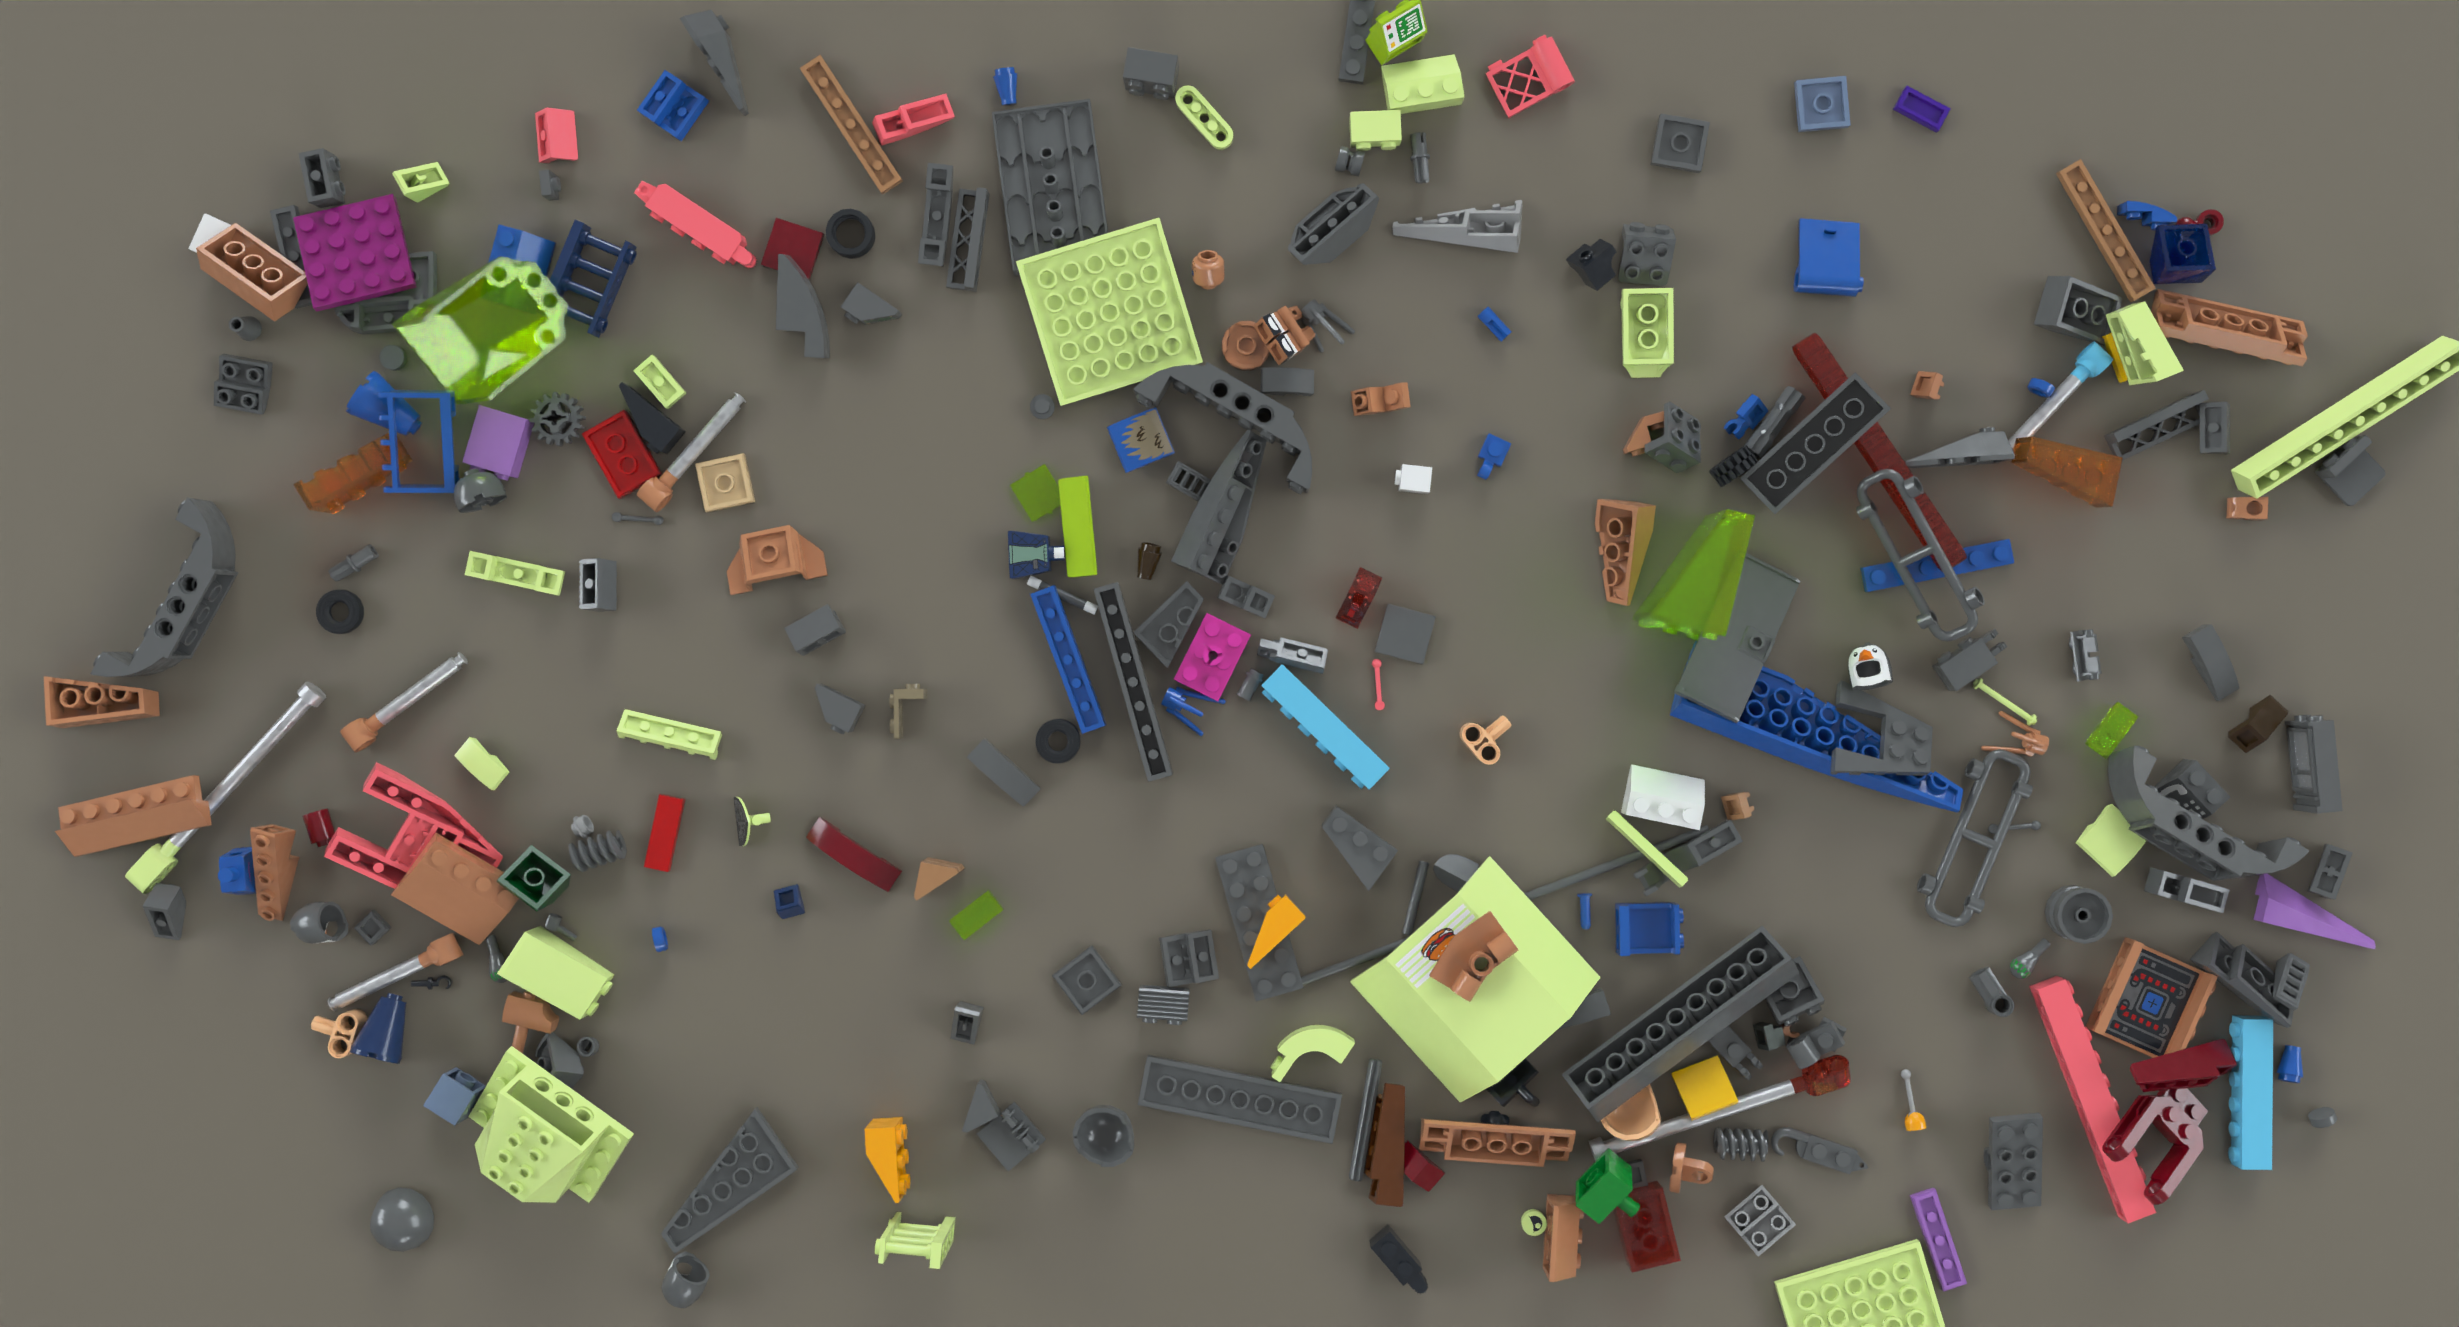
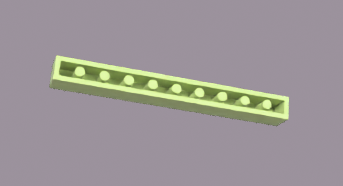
[2231,336,2459,499]

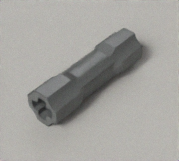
[1744,386,1806,459]

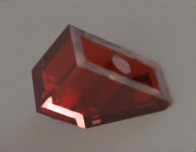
[1335,567,1382,629]

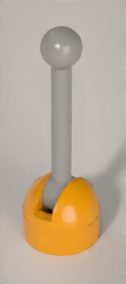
[1901,1069,1927,1131]

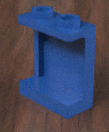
[1615,902,1684,956]

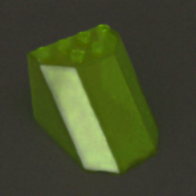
[392,256,568,405]

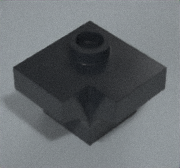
[1566,239,1616,291]

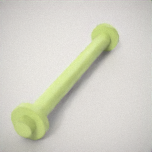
[1973,678,2037,726]

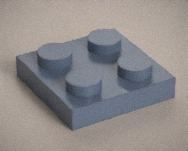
[1794,76,1851,132]

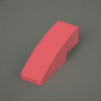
[872,94,955,146]

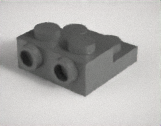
[1765,956,1825,1027]

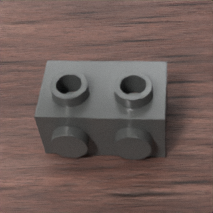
[299,148,346,208]

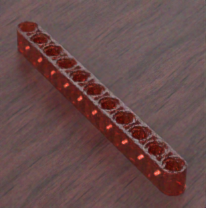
[1792,333,1967,572]

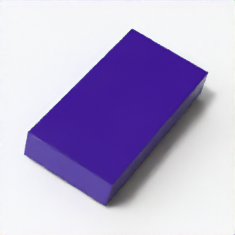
[1893,86,1950,133]

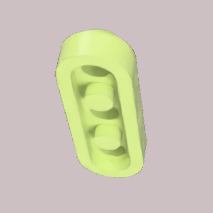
[1175,85,1233,150]

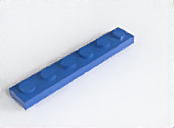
[1860,539,2014,592]
[1030,585,1107,734]

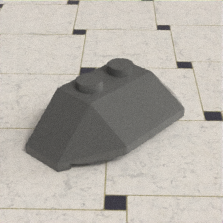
[1288,183,1379,265]

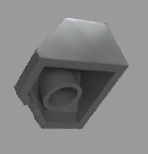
[535,1032,584,1089]

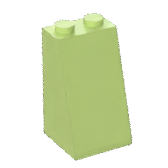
[497,926,614,1020]

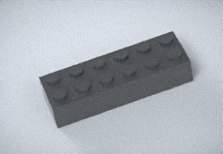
[1740,372,1891,514]

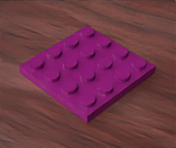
[293,194,417,312]

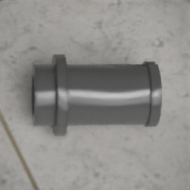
[1237,668,1264,702]

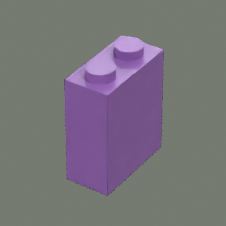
[462,405,534,481]

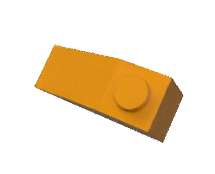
[1247,894,1306,969]

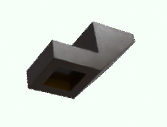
[2228,695,2288,753]

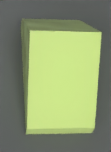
[392,162,450,203]

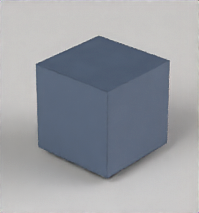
[423,1067,486,1126]

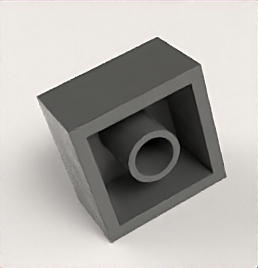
[1123,47,1179,100]

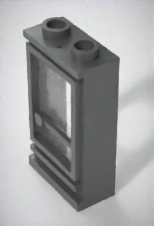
[2285,715,2343,813]

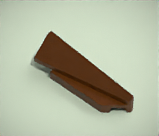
[1364,1083,1405,1207]

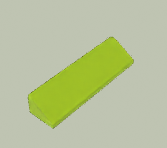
[1058,476,1097,578]

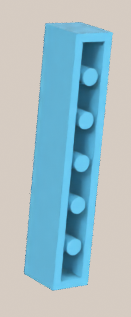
[1261,664,1390,789]
[2228,1015,2273,1170]

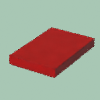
[582,409,662,499]

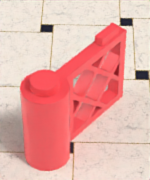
[1485,35,1575,119]

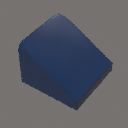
[774,884,805,919]

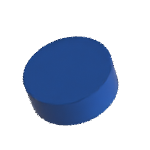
[2027,378,2055,398]
[652,926,668,952]

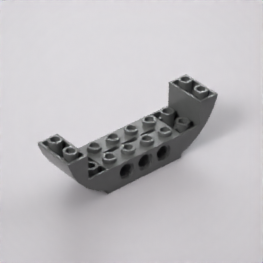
[1133,362,1312,494]
[90,497,238,677]
[2108,745,2309,881]

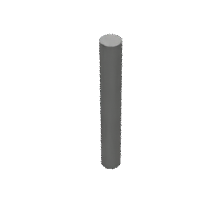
[1402,861,1429,935]

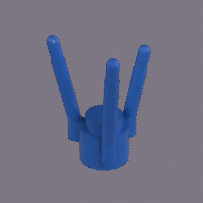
[1161,687,1226,736]

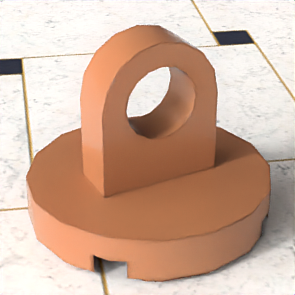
[1669,1142,1714,1193]

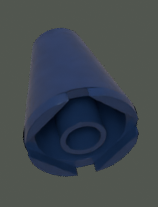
[350,993,406,1064]

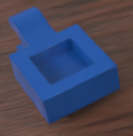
[1724,394,1768,439]
[1477,433,1511,480]

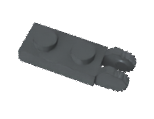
[1708,1026,1763,1080]

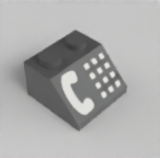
[2154,759,2230,819]

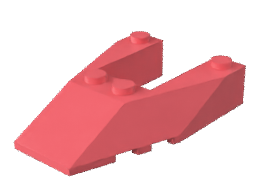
[324,762,503,889]

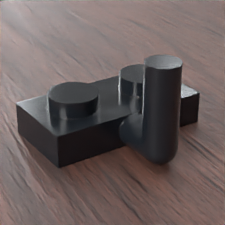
[1486,1058,1540,1107]

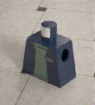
[1008,531,1065,579]

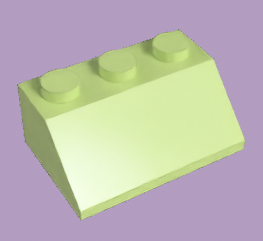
[1381,54,1464,114]

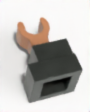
[1753,1022,1800,1051]

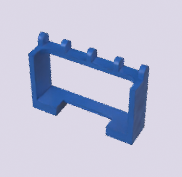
[377,390,460,493]

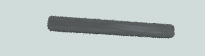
[1349,1058,1382,1181]

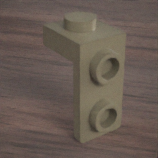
[889,684,927,739]

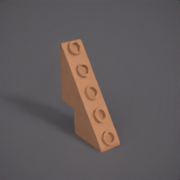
[250,824,299,921]

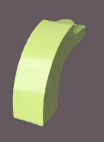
[1270,1025,1355,1082]

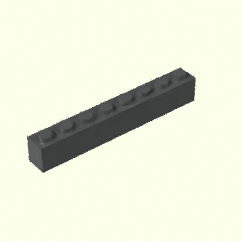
[1094,582,1173,782]

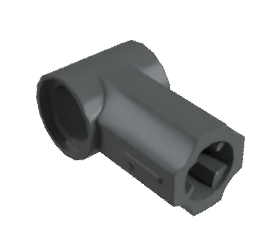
[1969,967,2014,1017]

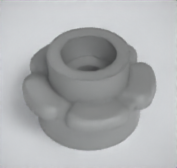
[571,815,594,838]

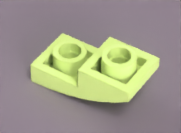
[454,737,509,790]

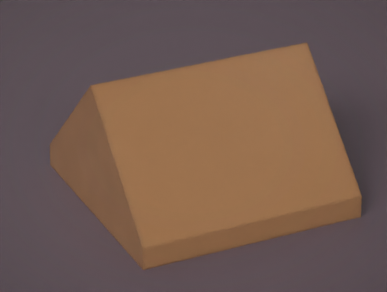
[914,857,965,901]

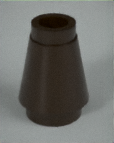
[1137,542,1162,580]

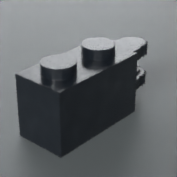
[1369,1224,1428,1294]

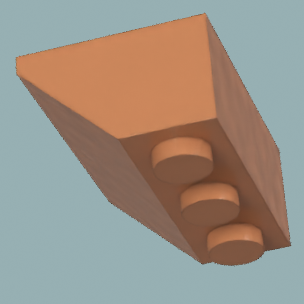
[1543,1194,1584,1282]

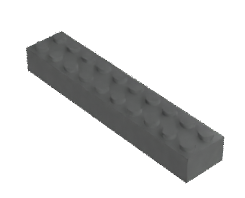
[1562,926,1799,1122]

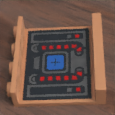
[2085,937,2218,1058]

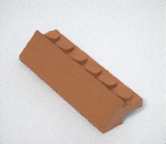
[2151,289,2308,367]
[55,775,212,857]
[1419,1118,1576,1167]

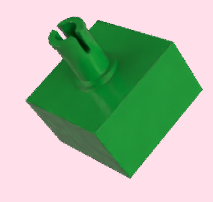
[1576,1148,1640,1224]

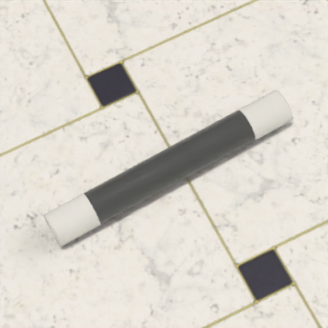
[1027,576,1098,615]

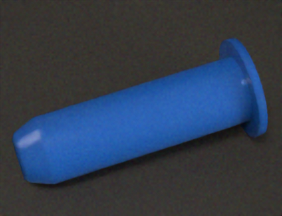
[1577,893,1592,929]

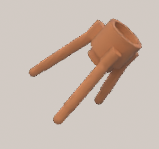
[1981,711,2049,757]

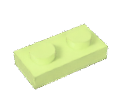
[633,355,687,409]

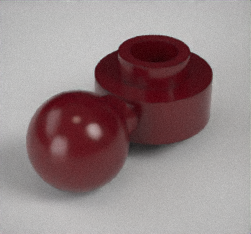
[2174,209,2224,237]

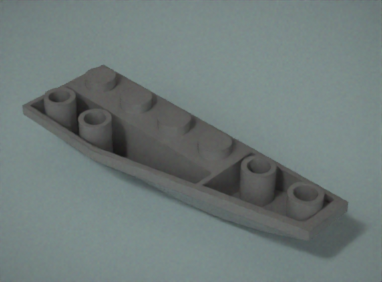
[1171,430,1267,585]

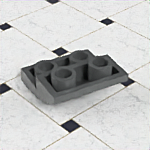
[214,354,273,415]

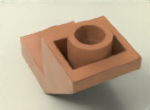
[1351,382,1411,416]
[1623,411,1664,457]

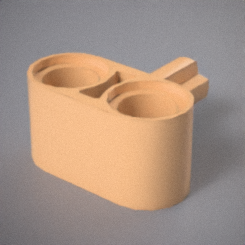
[1460,715,1511,765]
[311,1009,368,1058]

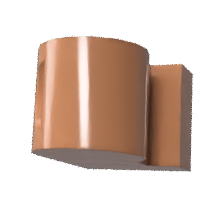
[2226,497,2269,521]

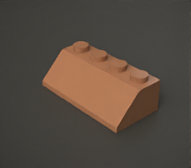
[196,223,308,321]

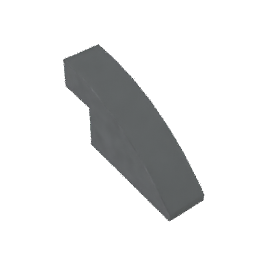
[776,254,830,358]

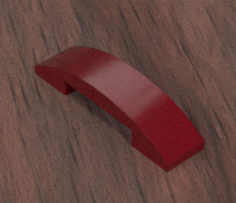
[806,817,902,892]

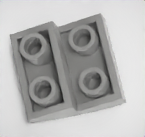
[1724,1185,1796,1257]

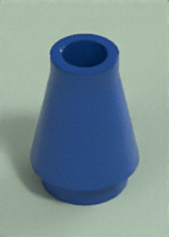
[993,67,1017,105]
[2276,1045,2303,1083]

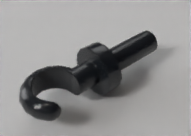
[411,975,452,990]

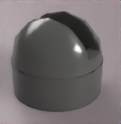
[577,1037,600,1057]

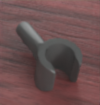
[545,913,577,941]

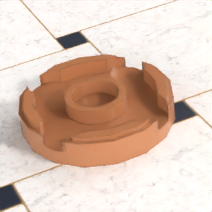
[1222,321,1271,371]

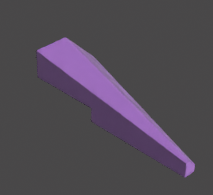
[2253,874,2376,949]

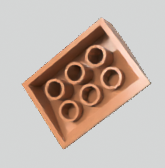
[391,833,519,945]

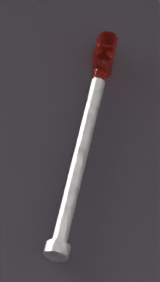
[1589,1055,1851,1161]

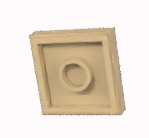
[695,453,755,513]

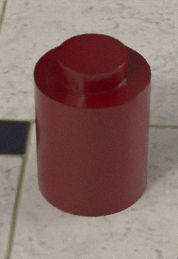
[302,808,335,847]

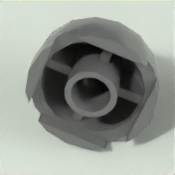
[453,469,507,513]

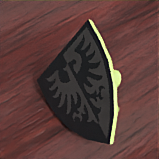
[734,797,771,846]

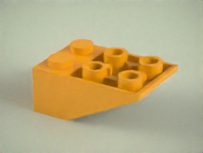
[864,1117,910,1203]

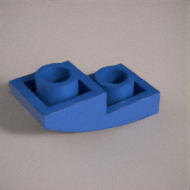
[2117,201,2177,231]

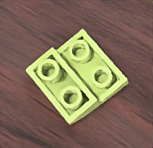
[2076,804,2146,877]

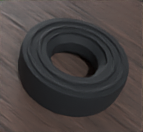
[316,589,364,634]
[1035,719,1080,764]

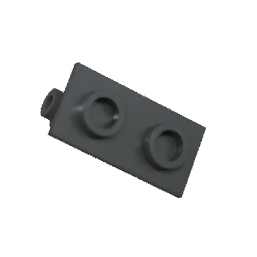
[2069,629,2102,682]

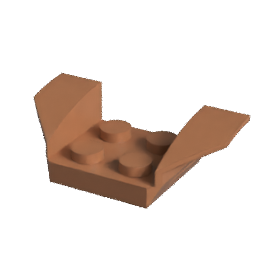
[727,525,828,595]

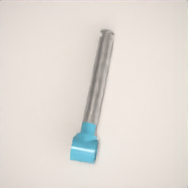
[2008,341,2113,454]

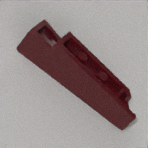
[2130,1039,2237,1092]

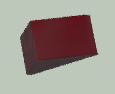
[1404,1140,1445,1192]

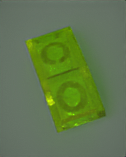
[2085,702,2139,759]

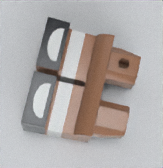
[1254,305,1315,365]

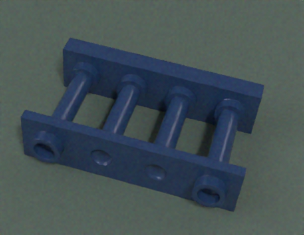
[537,219,637,338]

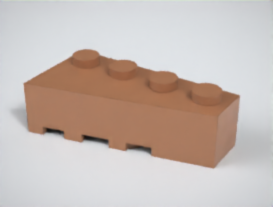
[44,676,160,728]

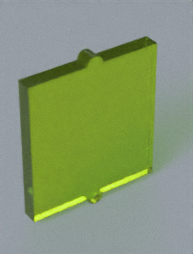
[1010,464,1060,522]

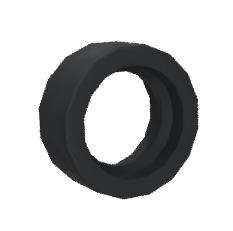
[825,208,875,259]

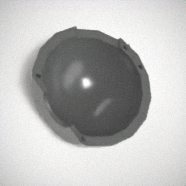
[1073,1105,1134,1167]
[370,1188,434,1252]

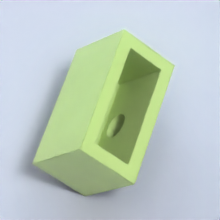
[1349,110,1402,151]

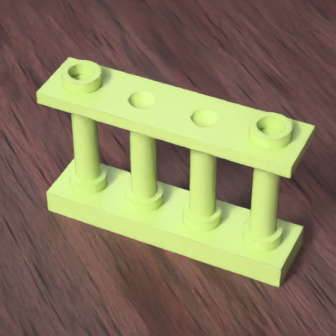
[875,1212,956,1269]

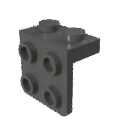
[1618,222,1676,286]
[1645,401,1701,473]
[2315,435,2386,506]

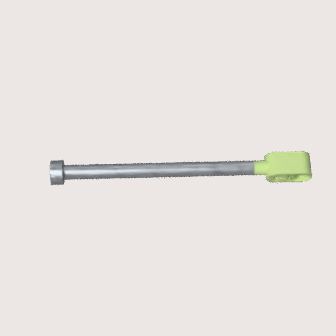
[125,682,326,894]

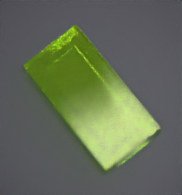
[949,890,1004,940]

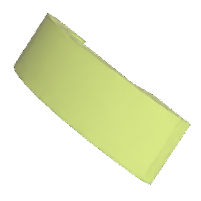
[465,551,565,596]

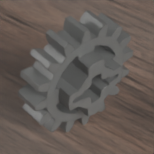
[529,392,586,447]

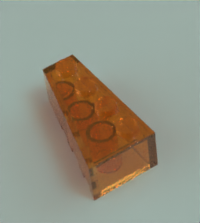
[293,433,413,514]
[2011,436,2123,508]

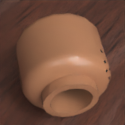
[1192,250,1225,290]

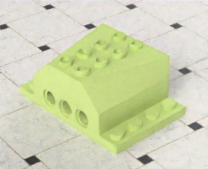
[468,1046,634,1203]

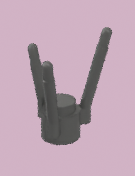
[1301,299,1355,353]

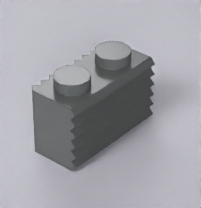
[579,558,617,612]
[1137,985,1190,1025]

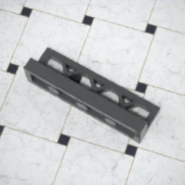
[946,188,990,292]
[2104,390,2209,462]

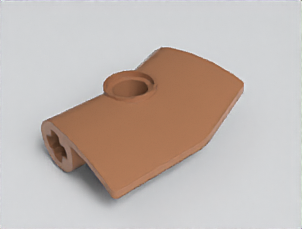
[1429,911,1519,1002]

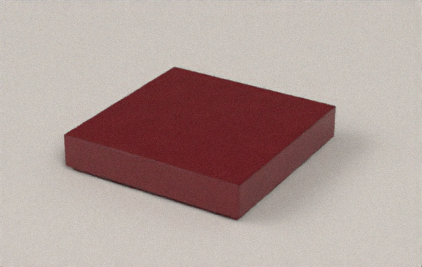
[761,218,825,281]

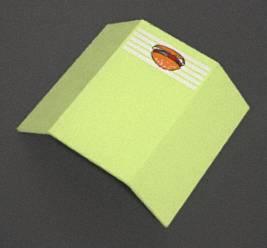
[1350,856,1600,1102]

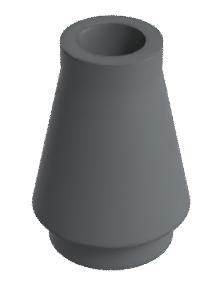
[229,316,262,341]

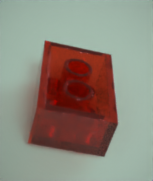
[1614,1181,1681,1273]

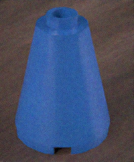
[346,371,422,436]

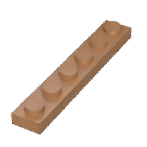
[800,55,903,195]
[2056,159,2156,303]

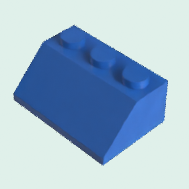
[479,224,556,314]

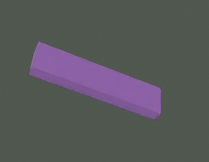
[1910,1188,1967,1291]

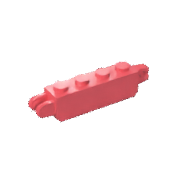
[634,181,757,269]

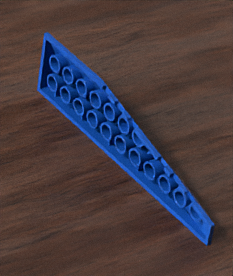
[1670,640,1963,812]

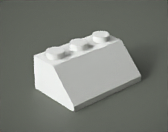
[1621,764,1705,830]

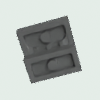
[1159,930,1219,987]

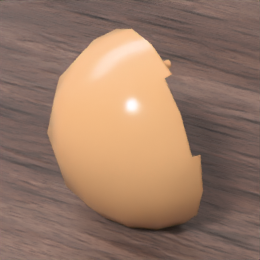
[1601,1084,1661,1141]

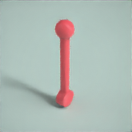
[1372,659,1385,710]

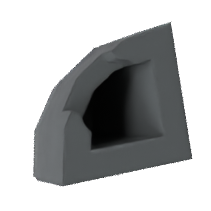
[1433,854,1479,892]

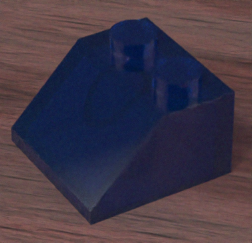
[2149,224,2216,284]

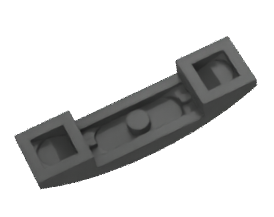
[918,163,953,266]

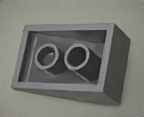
[2034,276,2123,346]

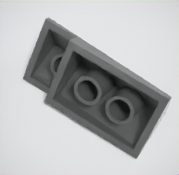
[2190,932,2293,1028]

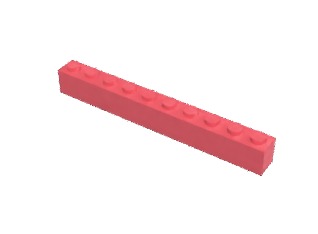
[2029,976,2156,1224]

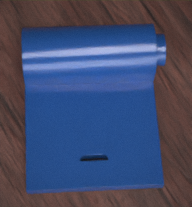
[1794,218,1864,297]

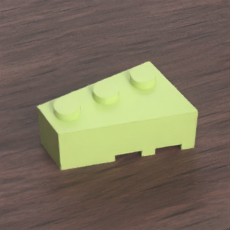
[2105,302,2184,385]

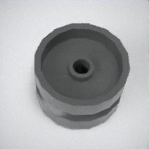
[2045,885,2113,944]

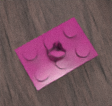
[1174,613,1251,702]

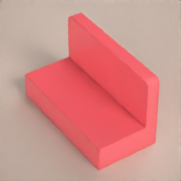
[535,107,578,163]

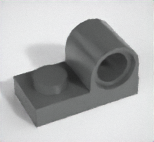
[1786,1020,1845,1069]

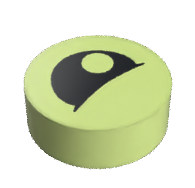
[1521,1209,1547,1236]

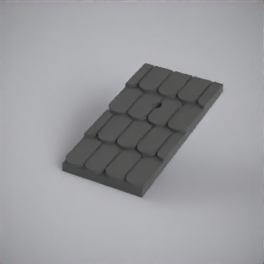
[992,99,1108,276]

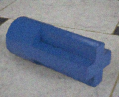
[1477,306,1511,341]

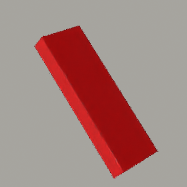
[644,794,685,872]

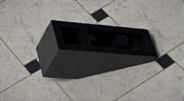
[619,382,686,454]

